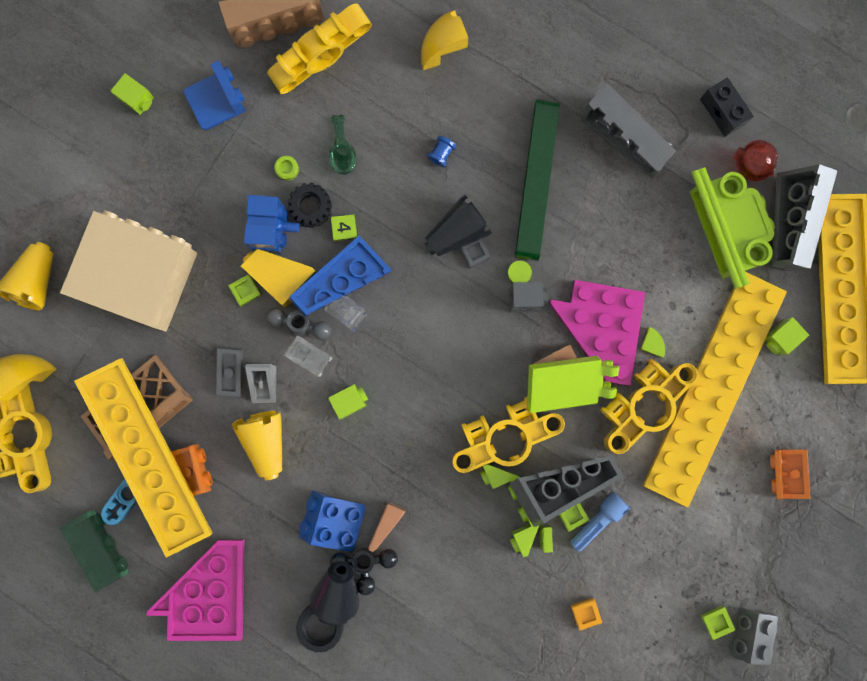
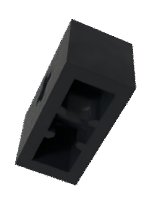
[700,77,754,137]

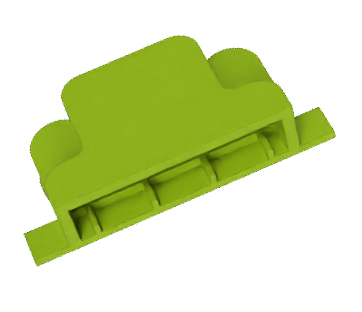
[690,167,775,289]

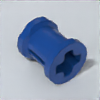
[427,136,457,167]

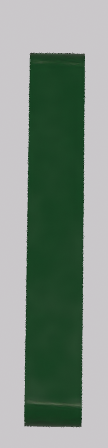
[515,99,560,261]

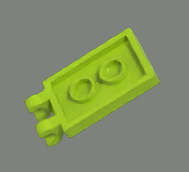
[527,356,619,413]

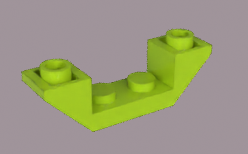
[480,464,539,558]

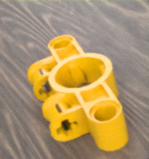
[267,3,372,94]
[600,359,698,454]
[0,384,52,493]
[452,397,565,473]

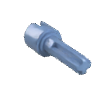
[570,491,631,552]

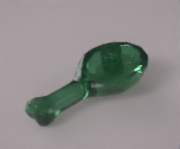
[329,114,356,175]

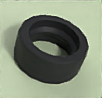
[296,605,344,653]

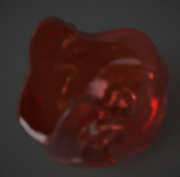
[733,140,778,182]

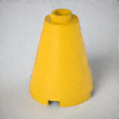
[0,242,54,311]
[232,410,282,480]

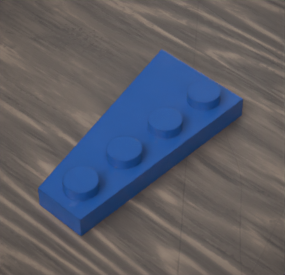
[289,235,392,316]

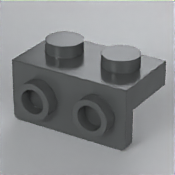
[731,608,778,665]

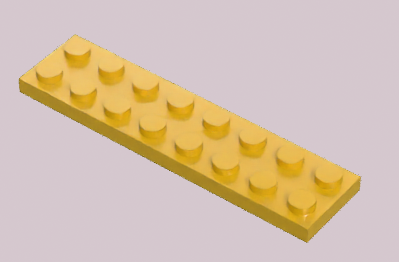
[818,194,867,384]
[74,358,213,558]

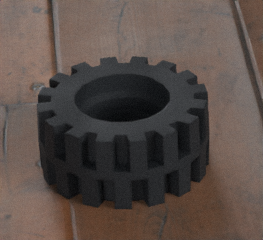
[288,183,332,228]

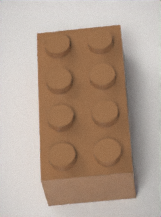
[218,0,325,48]

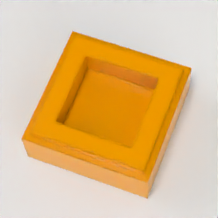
[570,598,602,631]

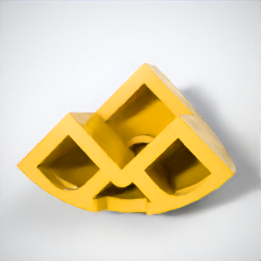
[421,10,468,70]
[0,354,56,401]

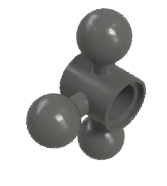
[267,308,331,340]

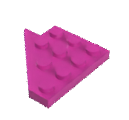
[550,280,645,386]
[147,539,245,641]

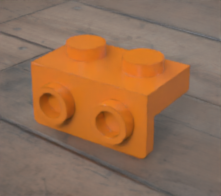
[171,444,213,496]
[770,449,810,500]

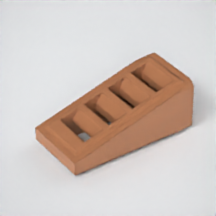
[368,502,406,552]

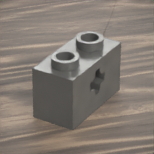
[509,282,548,313]

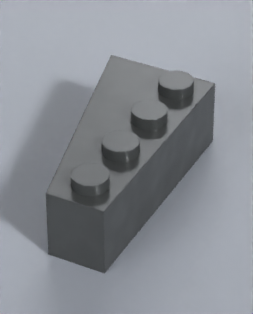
[581,83,676,178]
[772,164,837,271]
[509,455,624,527]

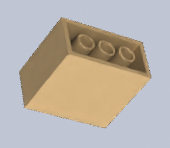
[60,210,197,332]

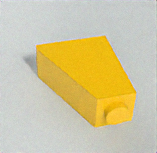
[241,249,317,308]

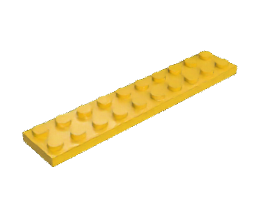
[642,272,787,508]

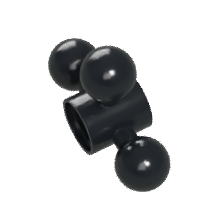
[330,548,398,596]

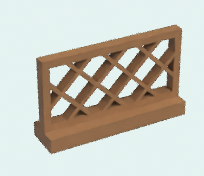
[80,355,193,461]

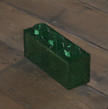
[60,510,129,593]

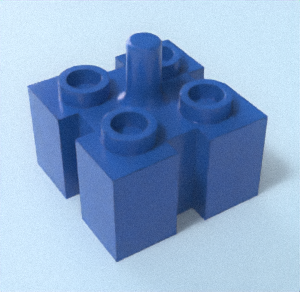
[244,195,299,254]

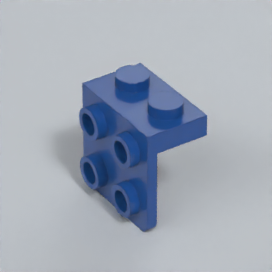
[184,60,245,130]
[299,490,365,552]

